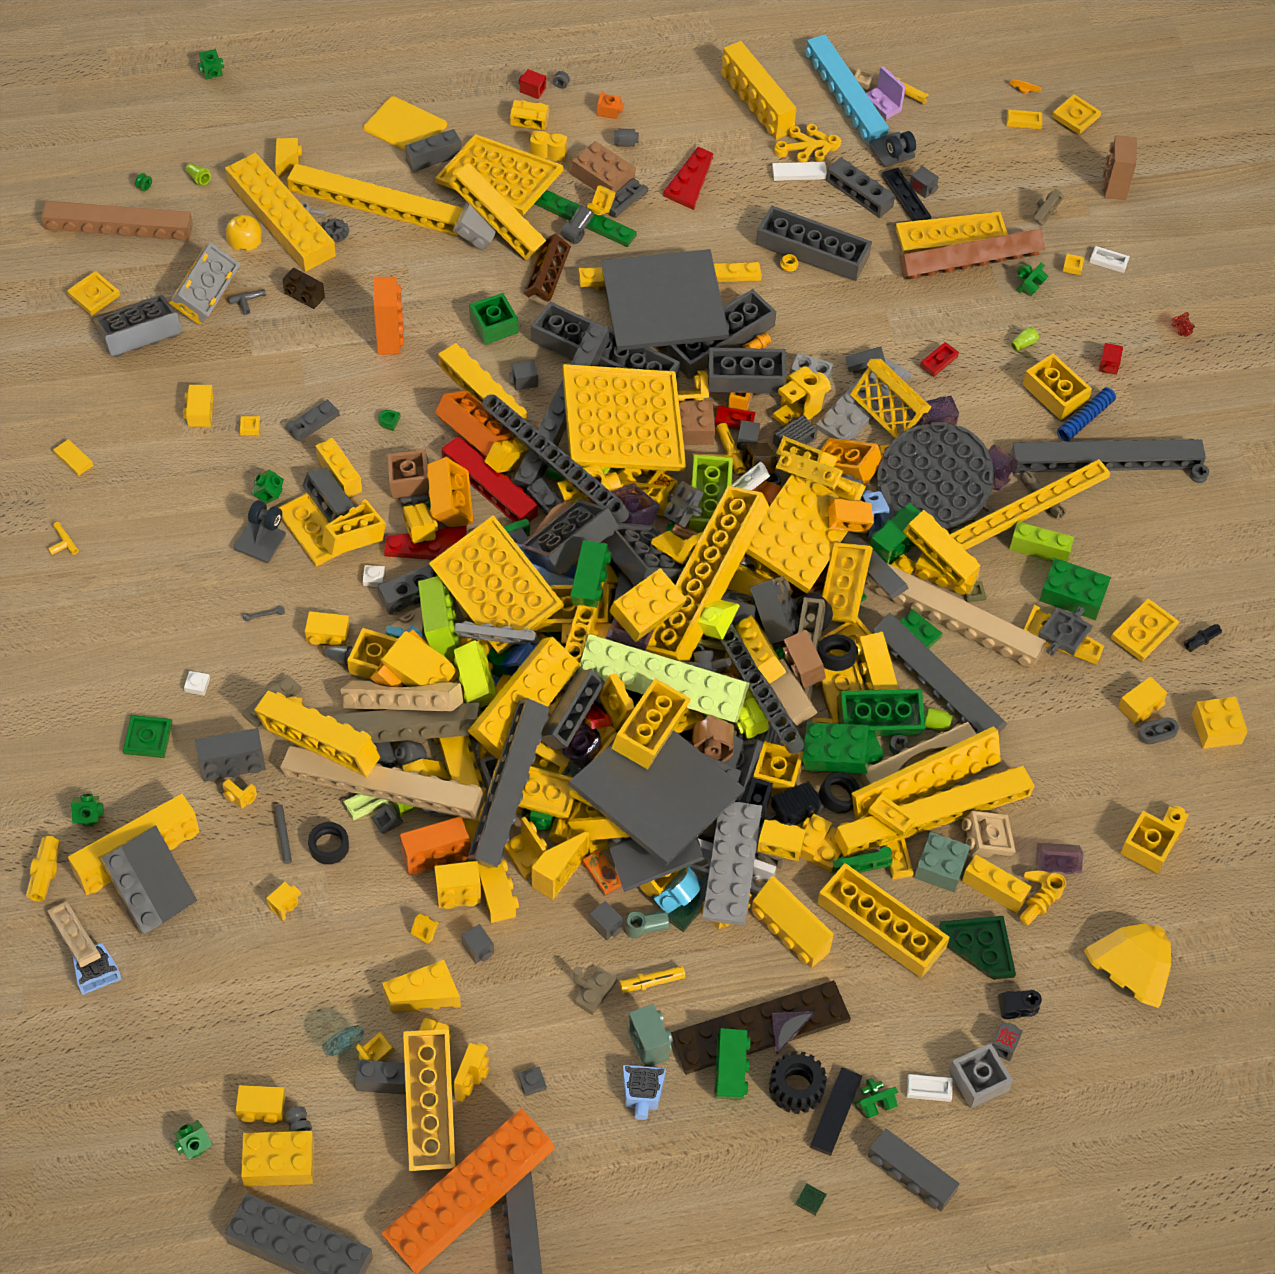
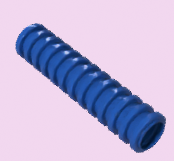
[1057,387,1116,441]

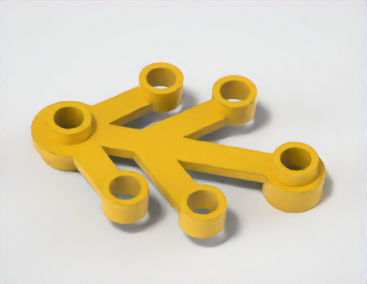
[774,124,842,162]

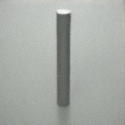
[275,805,292,864]

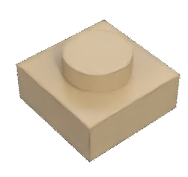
[854,68,875,90]

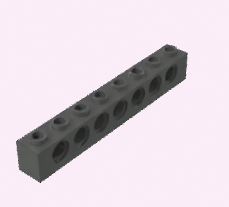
[378,528,529,614]

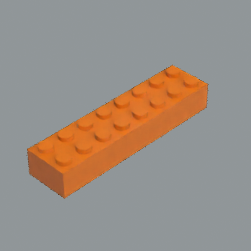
[381,1108,556,1274]

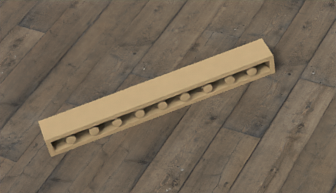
[864,564,1046,669]
[280,746,485,821]

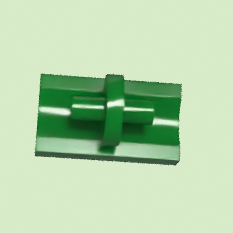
[1016,262,1049,296]
[854,1078,898,1119]

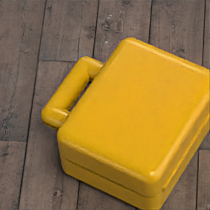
[363,96,447,151]

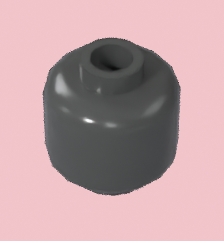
[395,740,427,766]

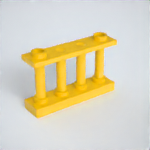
[775,450,866,501]

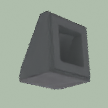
[371,804,404,834]

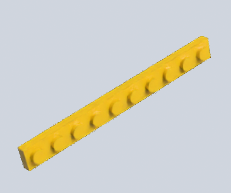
[578,262,762,287]
[950,459,1110,550]

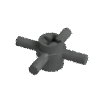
[684,651,731,672]

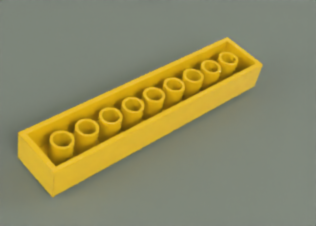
[642,486,769,662]

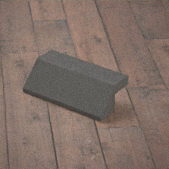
[718,735,763,803]

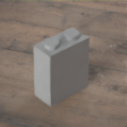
[453,201,496,250]

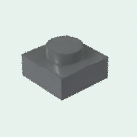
[518,1067,547,1096]

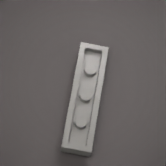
[455,621,539,646]

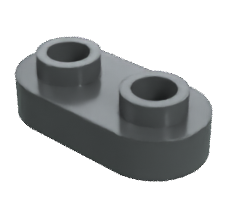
[1138,717,1179,744]

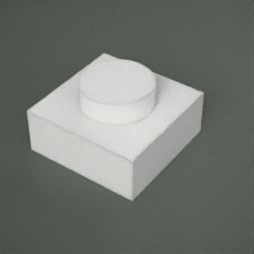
[363,565,385,587]
[184,671,210,696]

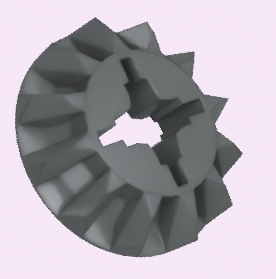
[321,217,349,242]

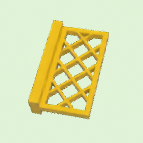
[850,359,931,438]

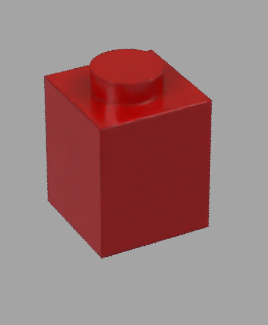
[518,69,546,99]
[1099,343,1123,375]

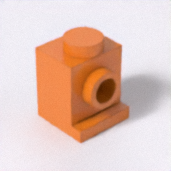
[597,91,624,119]

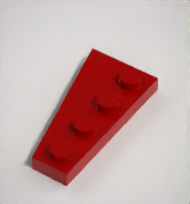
[663,146,713,210]
[384,525,467,560]

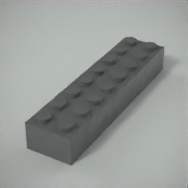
[531,301,680,379]

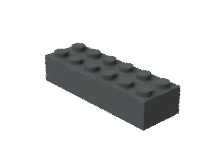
[756,205,872,281]
[666,289,776,379]
[225,1193,373,1274]

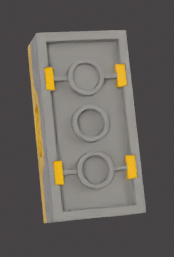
[169,242,241,325]

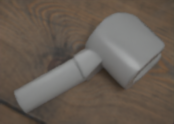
[301,202,325,216]

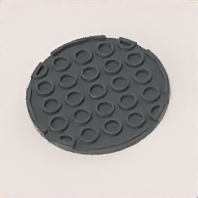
[877,422,994,530]

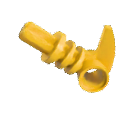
[1019,871,1066,925]

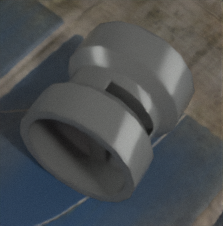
[284,1106,312,1132]

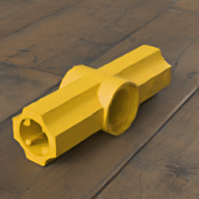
[26,836,61,902]

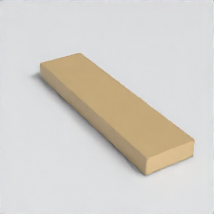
[47,901,101,967]

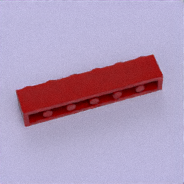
[441,436,538,523]

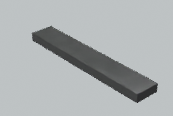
[841,531,909,599]

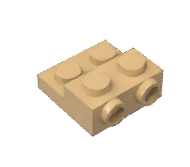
[962,811,1016,858]

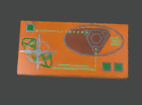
[582,850,622,895]

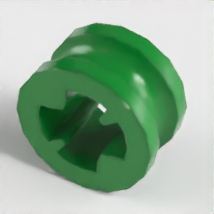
[135,173,152,191]

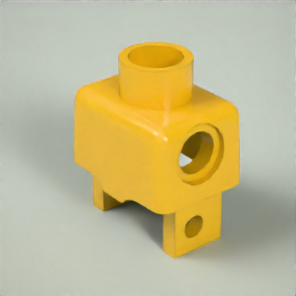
[772,366,831,427]
[558,464,623,504]

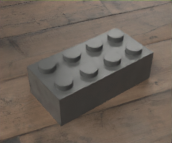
[708,348,786,393]

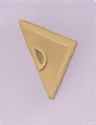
[386,606,424,637]

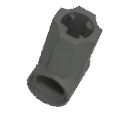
[560,205,594,244]

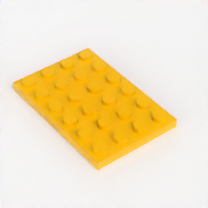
[435,134,564,216]
[746,474,848,593]
[429,515,564,655]

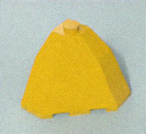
[1084,923,1171,1008]

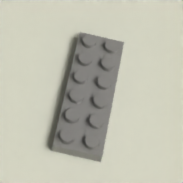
[816,357,912,441]
[702,802,762,926]

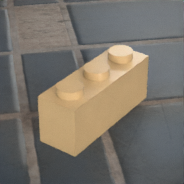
[766,659,818,726]

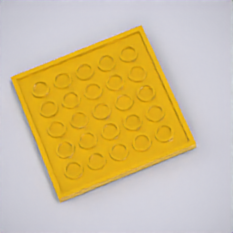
[562,364,686,471]

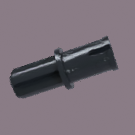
[1184,624,1222,652]

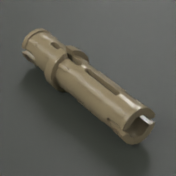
[1021,471,1067,519]

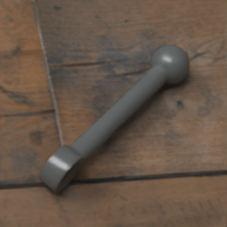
[243,606,285,621]

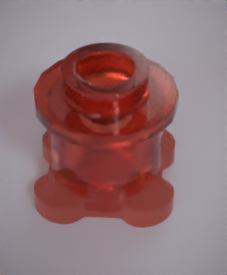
[1172,312,1195,337]

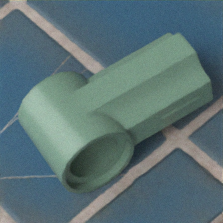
[625,910,669,938]

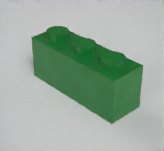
[570,540,612,608]
[714,1028,750,1101]

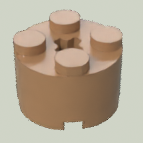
[692,715,734,762]

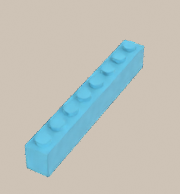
[805,35,889,146]

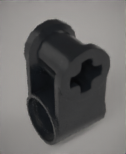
[998,990,1042,1020]

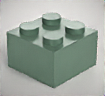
[915,832,970,893]
[628,1004,673,1067]

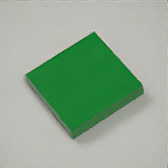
[123,715,173,758]

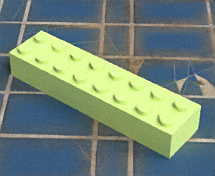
[578,634,749,722]

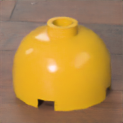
[226,215,262,251]

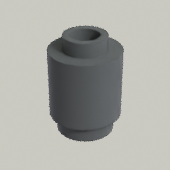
[614,128,639,147]
[373,742,397,769]

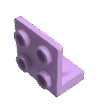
[866,66,905,120]

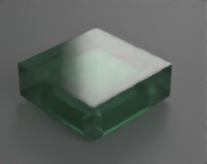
[795,1184,827,1216]

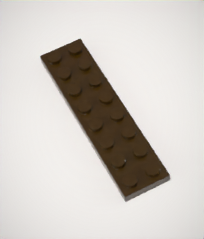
[671,980,851,1075]

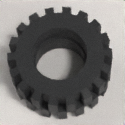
[769,1051,827,1114]

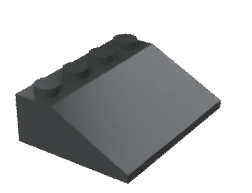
[92,295,182,357]
[520,499,619,575]
[600,523,686,587]
[98,825,197,934]
[607,836,704,892]

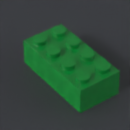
[837,689,926,736]

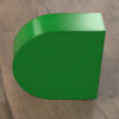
[378,410,401,431]

